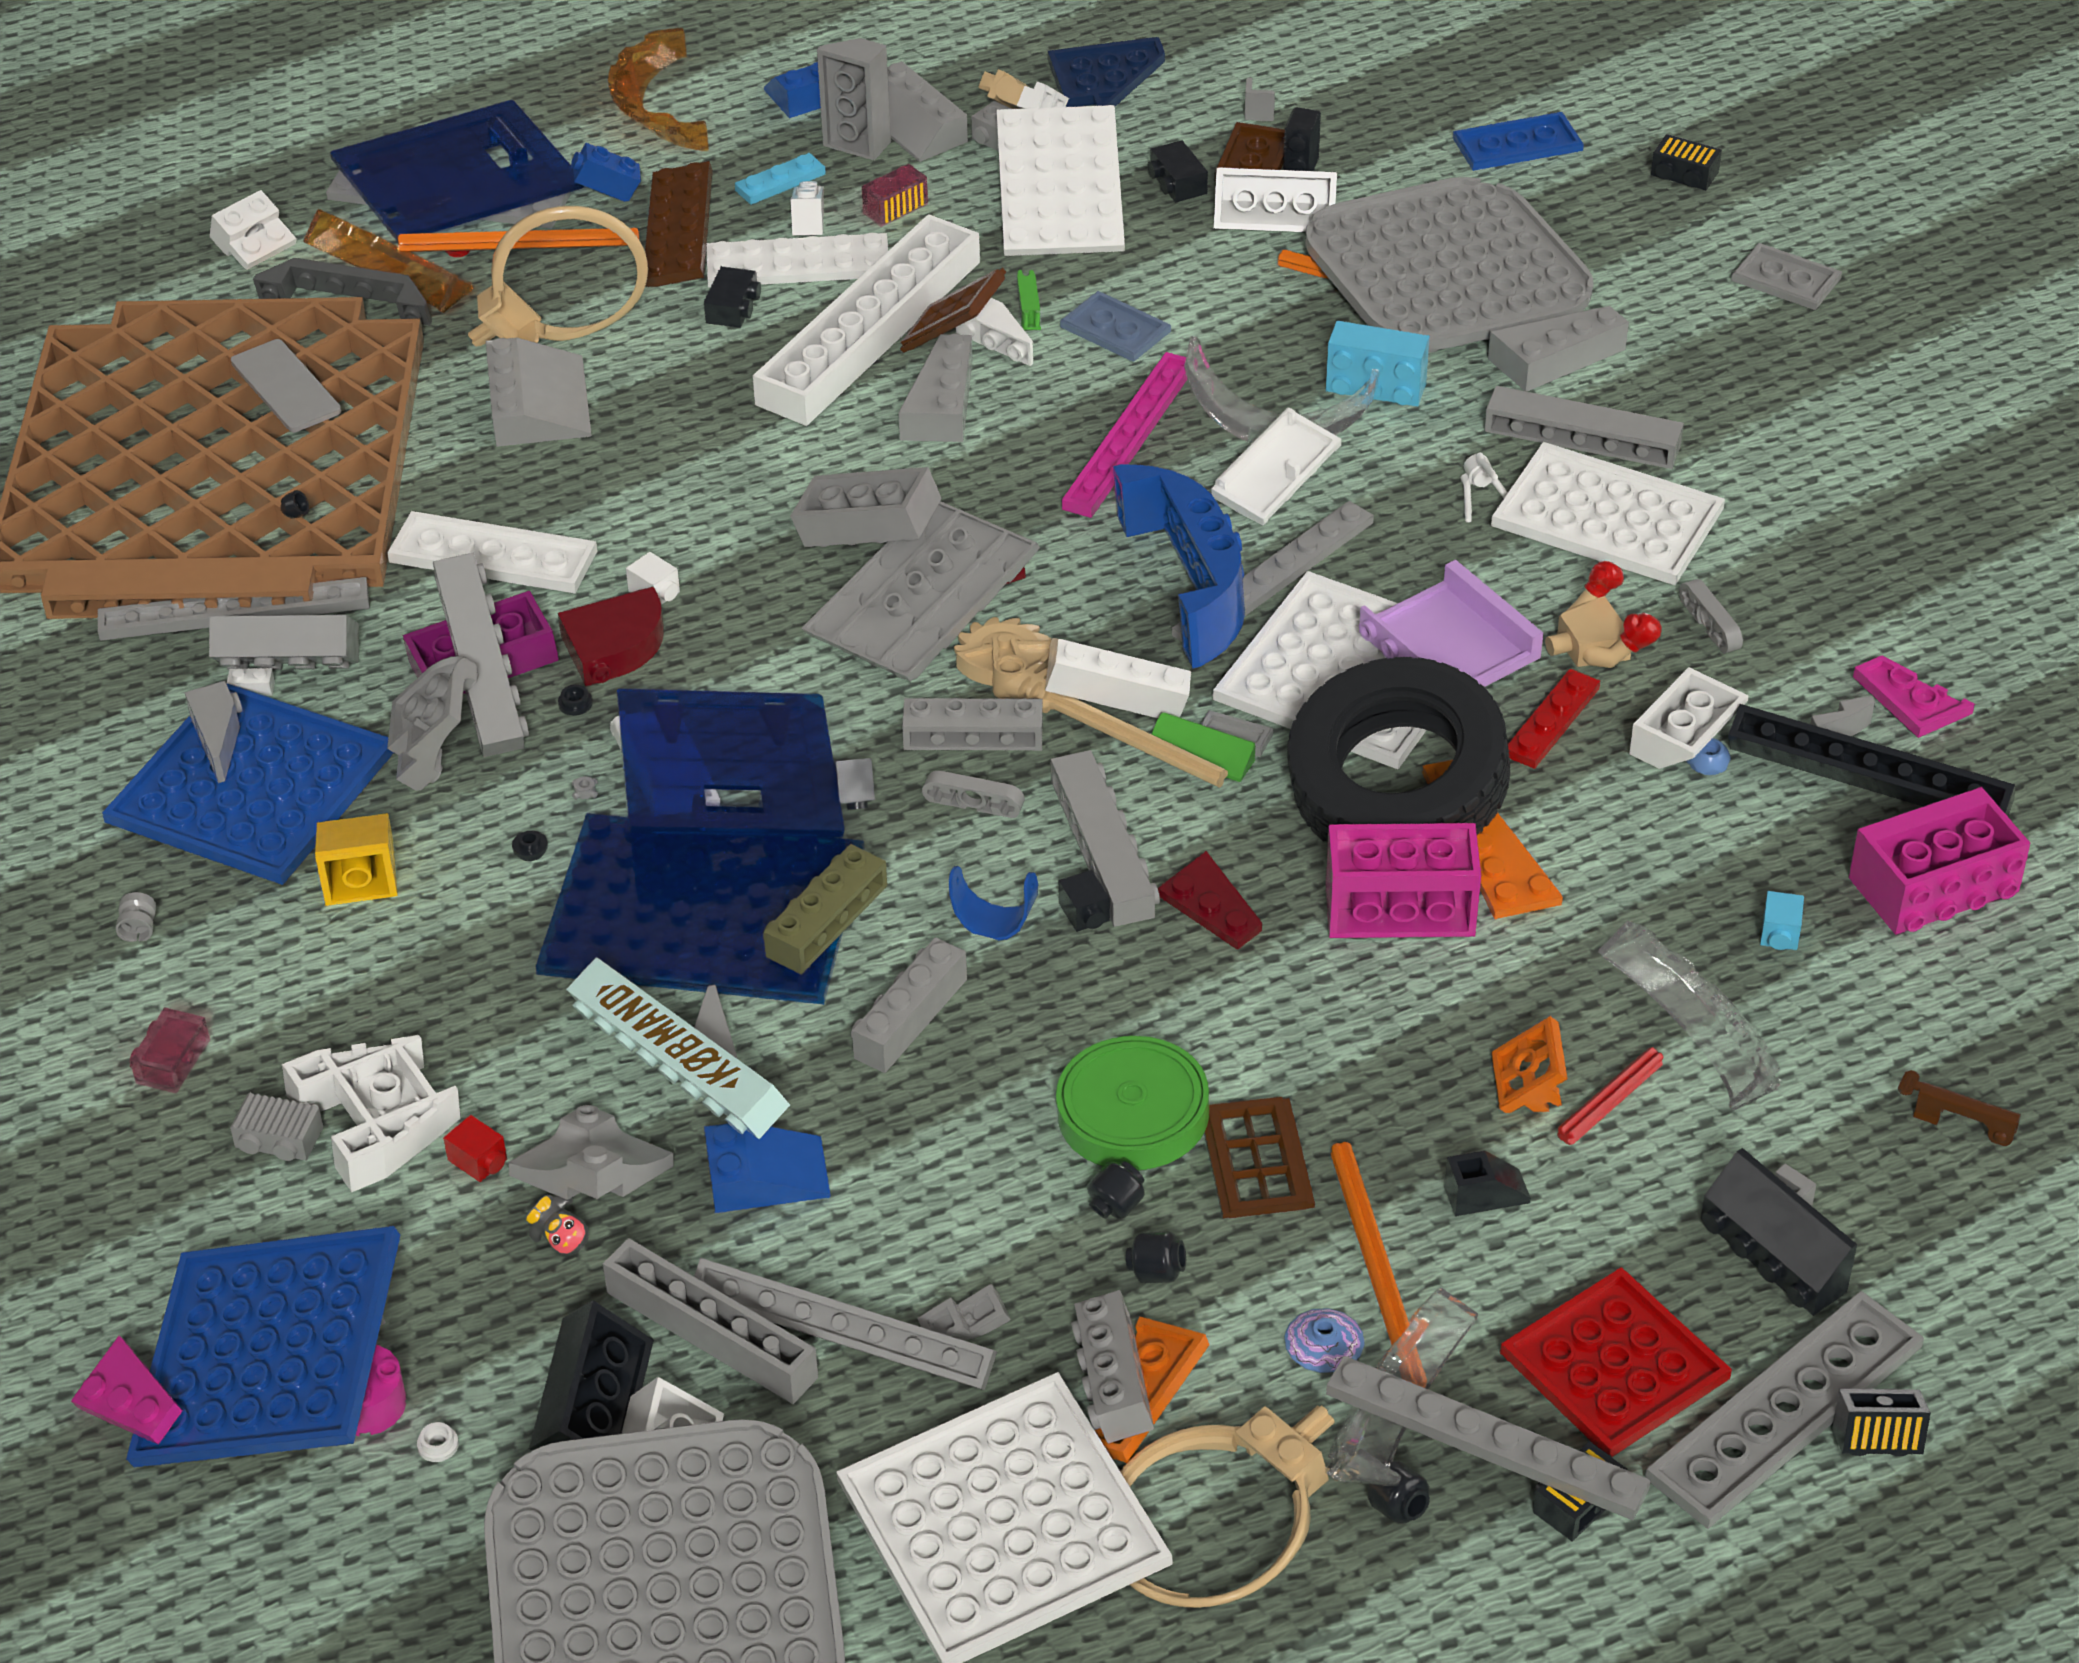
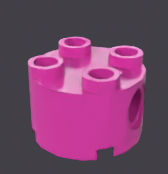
[356,1345,406,1436]

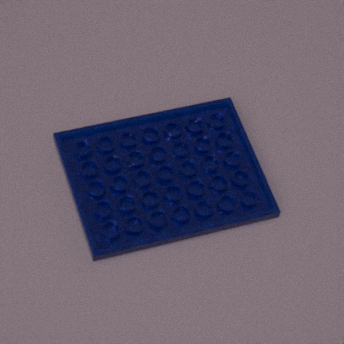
[536,813,865,1005]

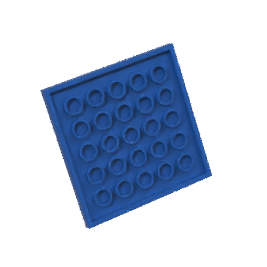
[102,681,394,885]
[126,1226,401,1467]

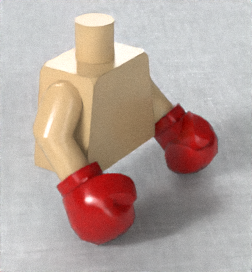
[1545,561,1662,668]

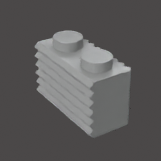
[230,1092,323,1161]

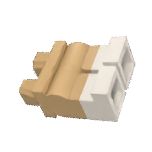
[979,69,1069,109]

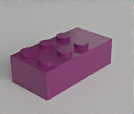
[402,590,559,694]

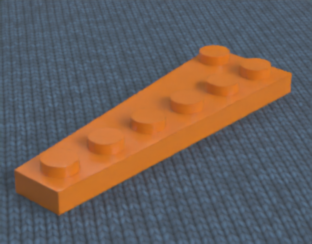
[1422,760,1563,919]

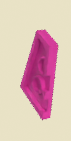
[1853,655,1975,738]
[71,1335,183,1445]

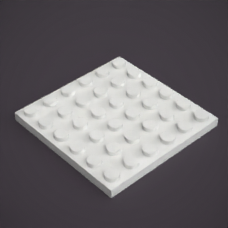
[1213,571,1426,769]
[836,1372,1173,1663]

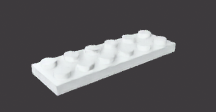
[707,232,888,288]
[387,511,597,594]

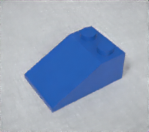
[704,1123,831,1213]

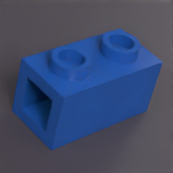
[571,143,641,201]

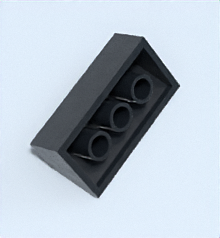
[1700,1148,1857,1316]
[529,1300,654,1451]

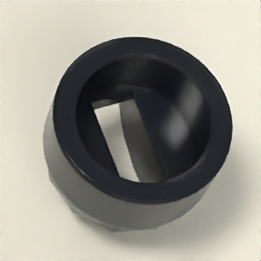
[280,490,309,519]

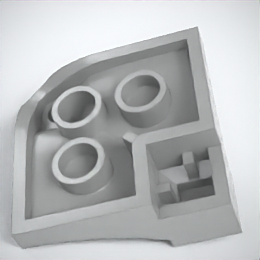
[387,656,478,791]
[509,1105,674,1200]

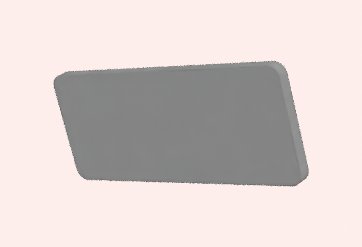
[231,339,341,433]

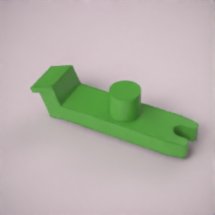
[1017,270,1041,330]

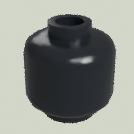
[1087,1161,1145,1219]
[1126,1231,1187,1284]
[1368,1461,1430,1524]

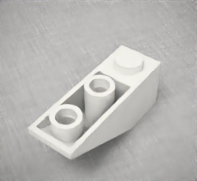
[791,181,824,236]
[956,298,1033,366]

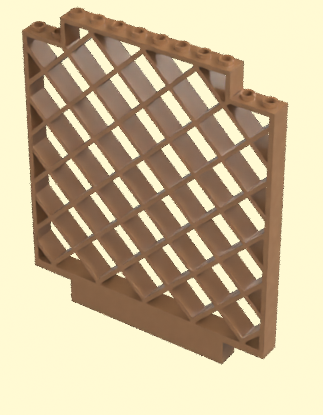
[0,297,424,619]

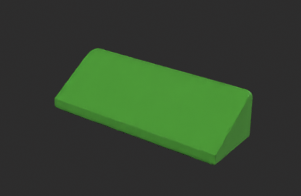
[1151,712,1256,782]

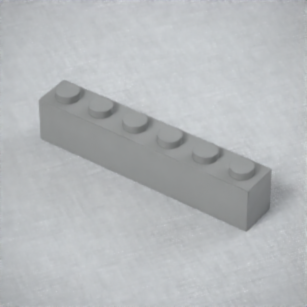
[1485,386,1684,469]
[433,553,529,757]
[1051,750,1160,927]
[603,1238,818,1404]

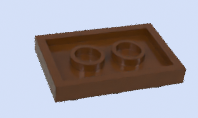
[1215,122,1285,182]

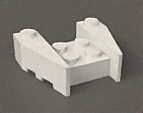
[282,1035,460,1192]

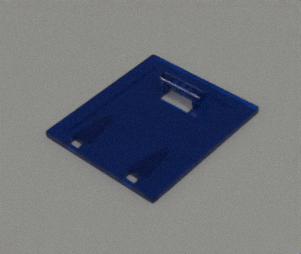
[330,100,584,242]
[617,689,845,838]

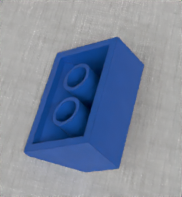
[764,62,821,118]

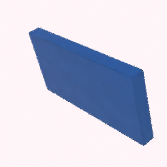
[1453,112,1584,171]

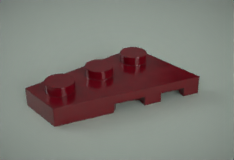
[1158,851,1262,950]

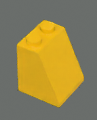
[315,813,398,906]

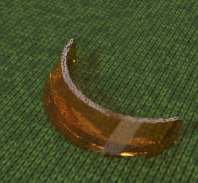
[608,28,709,151]
[303,209,475,313]

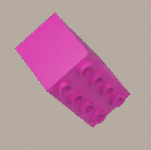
[1849,787,2031,935]
[1326,823,1481,938]

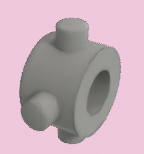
[572,776,598,800]

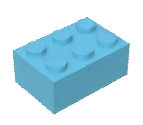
[1326,321,1430,406]

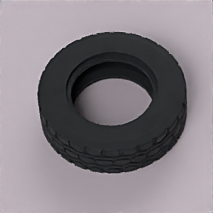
[1287,657,1510,842]

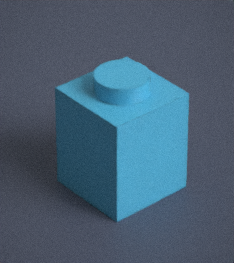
[1760,891,1804,950]

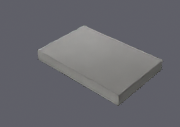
[1731,243,1842,310]

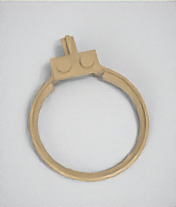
[468,206,648,347]
[1120,1405,1335,1608]

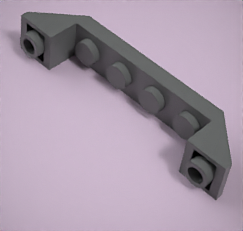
[253,258,432,326]

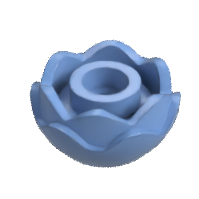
[1686,738,1731,775]

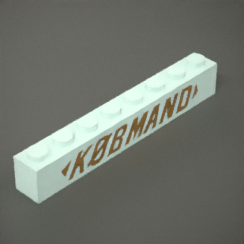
[566,957,790,1139]

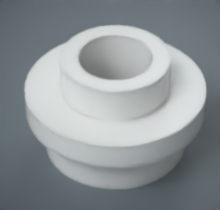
[417,1422,459,1462]

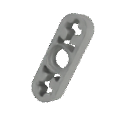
[1679,579,1743,654]
[922,771,1025,818]

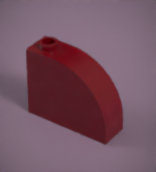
[558,586,664,686]

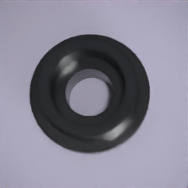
[558,685,593,716]
[512,831,548,861]

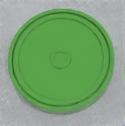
[1056,1036,1209,1170]

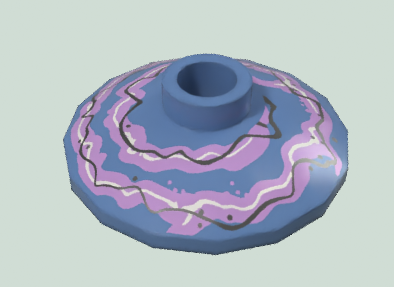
[1284,1308,1364,1373]

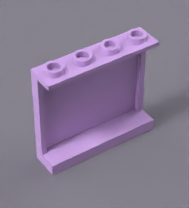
[1359,560,1543,687]

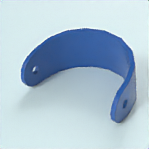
[949,866,1038,941]

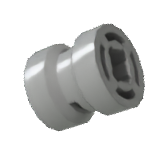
[116,892,156,942]

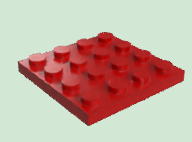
[1500,1267,1732,1457]

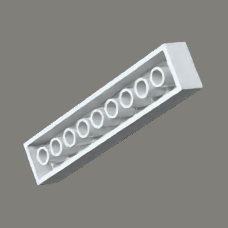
[753,214,980,426]

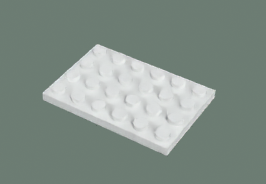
[997,105,1125,256]
[1491,442,1725,585]

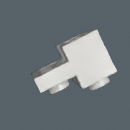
[210,190,297,270]

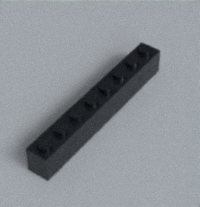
[1728,704,2015,816]

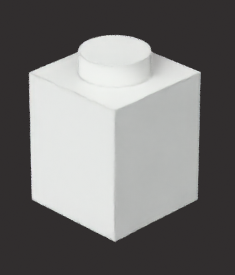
[626,552,680,605]

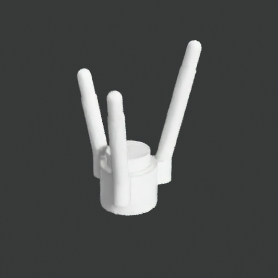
[1461,452,1508,522]

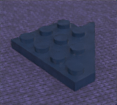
[1048,37,1165,107]

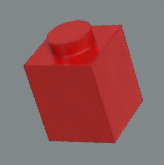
[443,1115,507,1182]

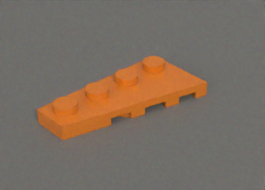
[1095,1316,1209,1463]

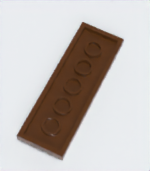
[645,161,713,287]

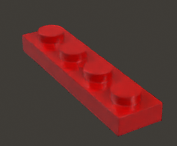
[1508,668,1601,769]

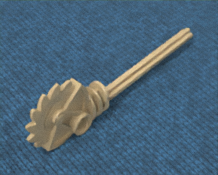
[954,617,1228,788]

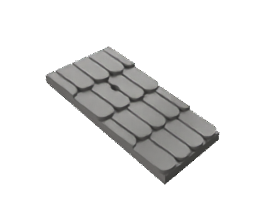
[801,501,1040,682]

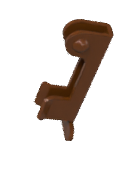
[1898,1070,2021,1146]

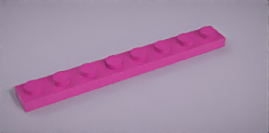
[1062,352,1195,518]

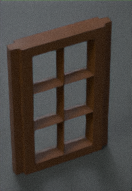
[900,267,1006,353]
[1204,1097,1315,1219]

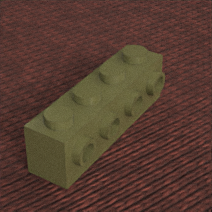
[763,844,887,974]

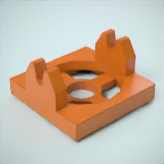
[1491,1016,1568,1113]

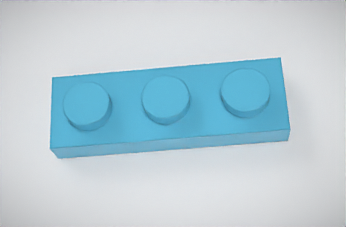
[735,153,826,205]

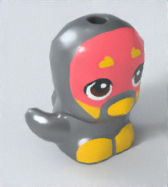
[525,1195,589,1255]

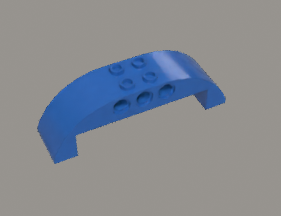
[1113,464,1245,668]

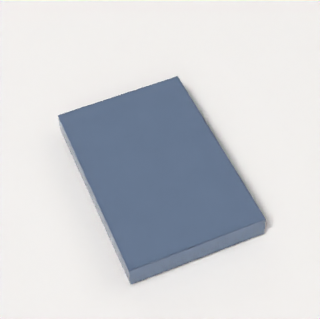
[1060,291,1171,362]

